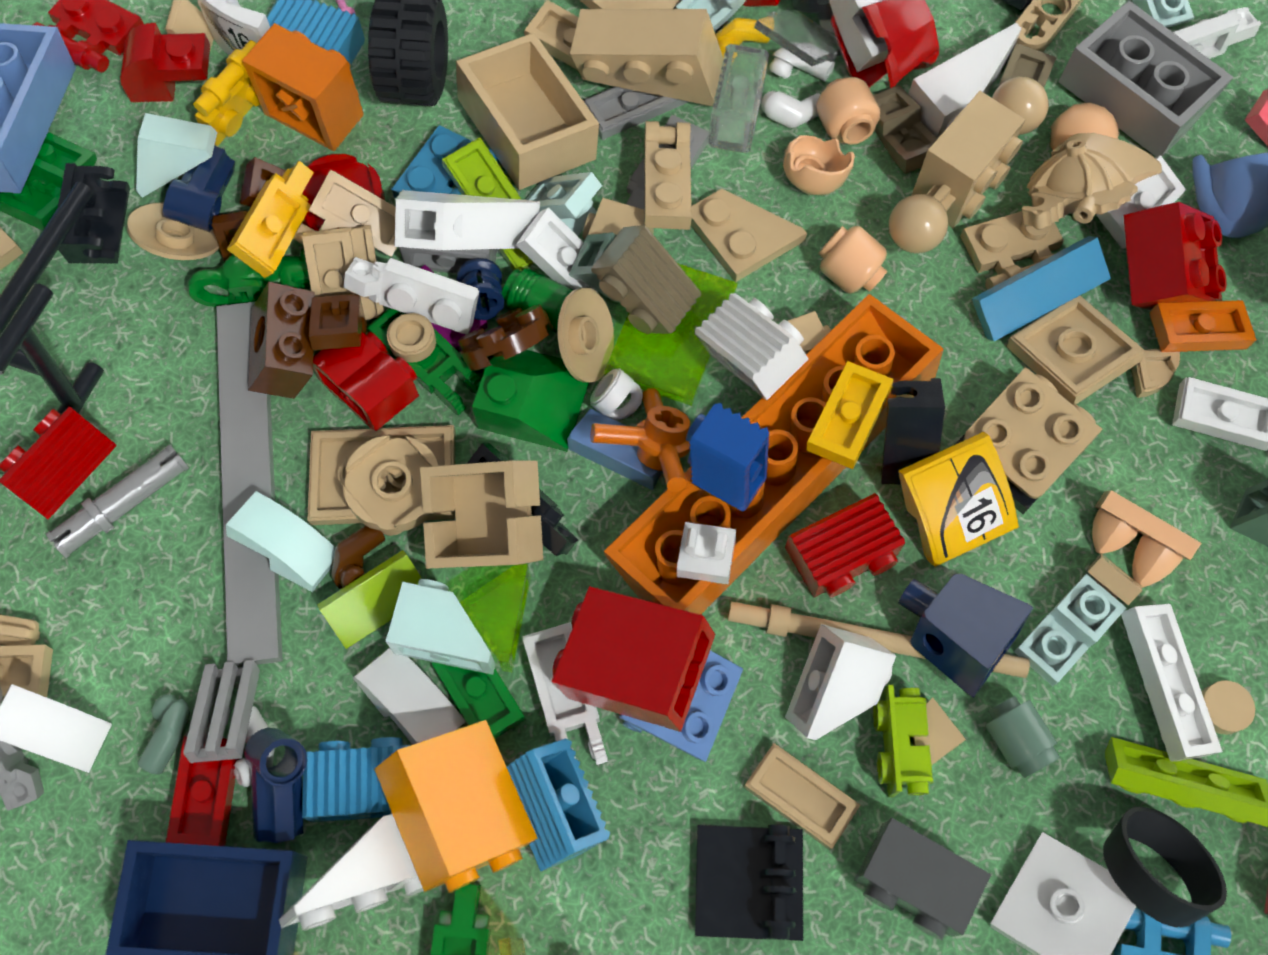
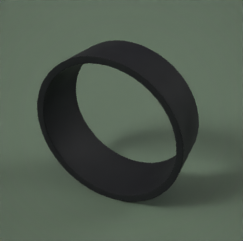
[1103,807,1227,928]

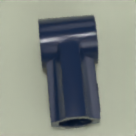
[163,146,235,233]
[244,728,308,843]

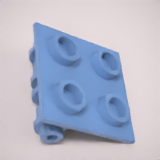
[619,650,743,762]

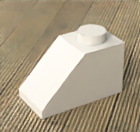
[785,624,896,740]

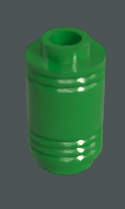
[502,268,573,333]

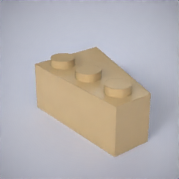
[570,9,725,107]

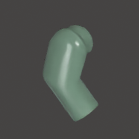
[138,694,190,774]

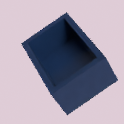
[106,840,308,955]

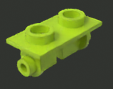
[873,685,934,797]

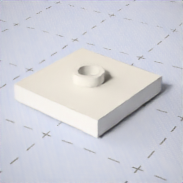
[990,832,1137,955]

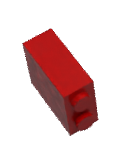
[551,586,716,732]

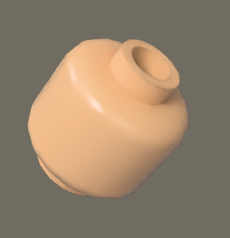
[817,77,880,145]
[818,226,887,294]

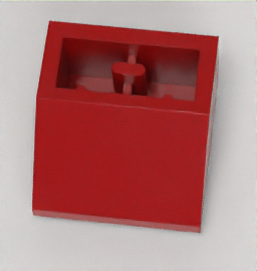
[1123,201,1227,310]

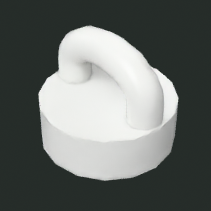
[590,368,643,420]

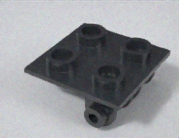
[695,825,803,941]

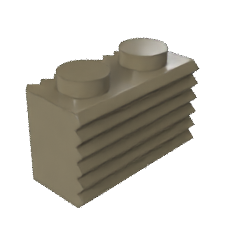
[591,225,701,334]

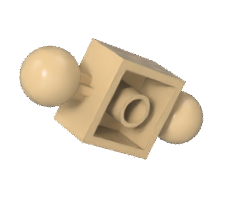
[889,77,1049,253]

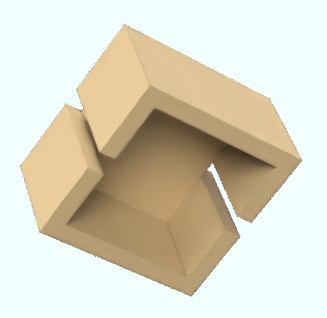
[420,461,544,569]

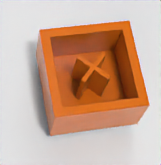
[242,23,364,151]

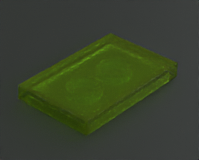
[605,263,738,406]

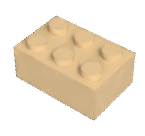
[456,33,599,190]

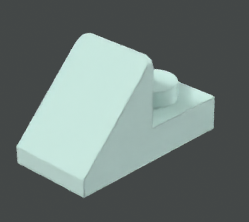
[525,172,602,236]

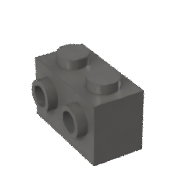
[854,818,991,940]

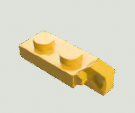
[227,161,314,278]

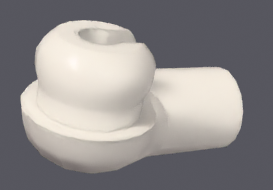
[761,91,821,128]

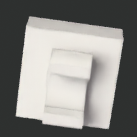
[677,522,736,584]

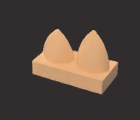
[1092,490,1202,587]

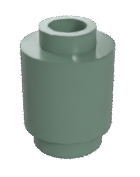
[985,696,1061,778]

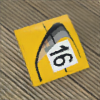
[898,432,1019,567]

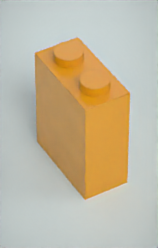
[374,720,538,893]

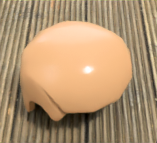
[1050,102,1119,150]
[783,135,855,195]

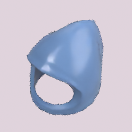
[1192,152,1268,238]

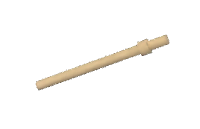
[728,601,1030,678]

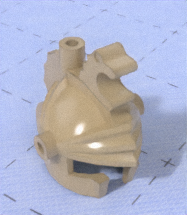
[1022,133,1162,230]

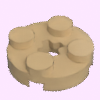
[343,435,439,536]

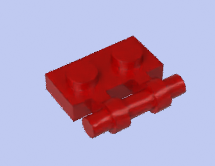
[33,0,144,73]

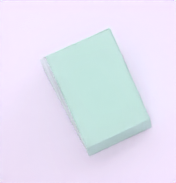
[136,113,217,198]

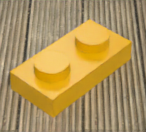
[806,361,894,469]

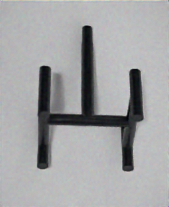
[0,182,104,414]

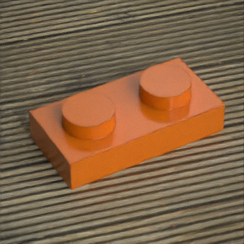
[1149,300,1256,352]

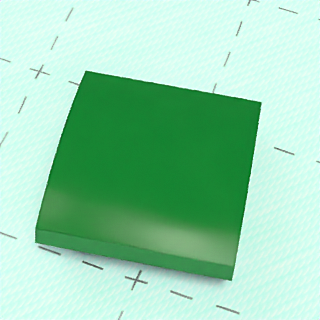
[0,132,97,231]

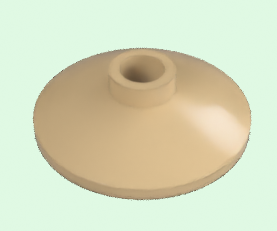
[127,202,219,260]
[557,288,614,383]

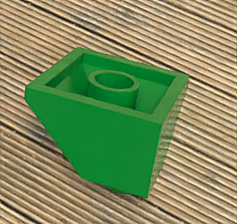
[472,350,589,452]

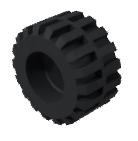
[368,0,448,106]

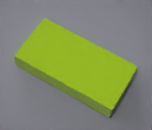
[317,550,422,649]

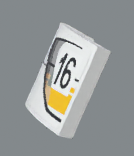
[197,0,270,55]

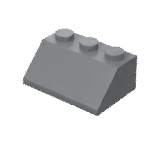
[1058,0,1233,157]

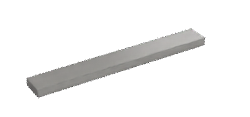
[216,302,283,667]

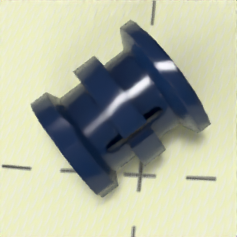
[457,258,504,320]

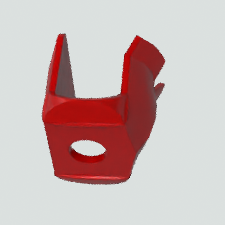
[830,0,940,89]

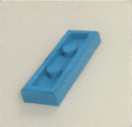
[971,236,1111,341]

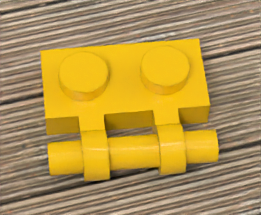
[193,40,260,147]

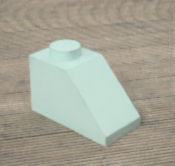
[386,579,495,675]

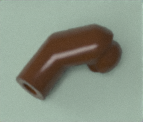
[331,525,385,589]

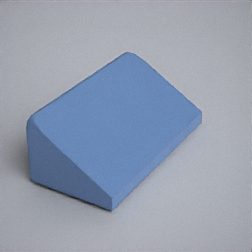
[567,409,663,490]

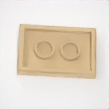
[307,425,455,525]

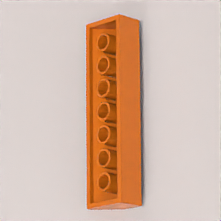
[604,294,944,615]

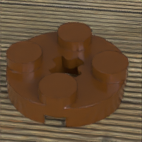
[458,304,554,370]

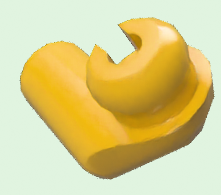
[715,17,772,62]

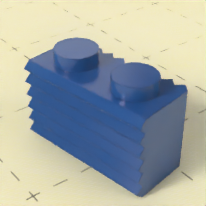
[686,403,769,512]

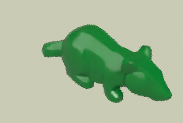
[188,248,311,307]

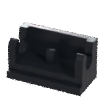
[58,163,130,264]
[880,378,945,485]

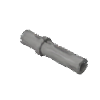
[45,444,189,558]

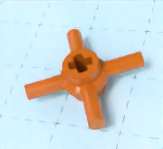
[590,388,691,492]

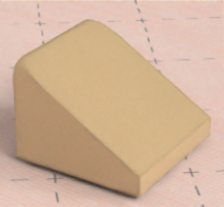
[165,0,214,50]

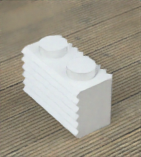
[695,293,808,400]

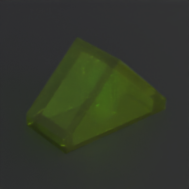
[459,564,531,673]

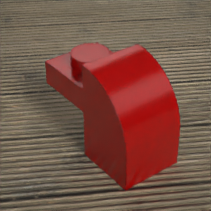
[120,23,210,103]

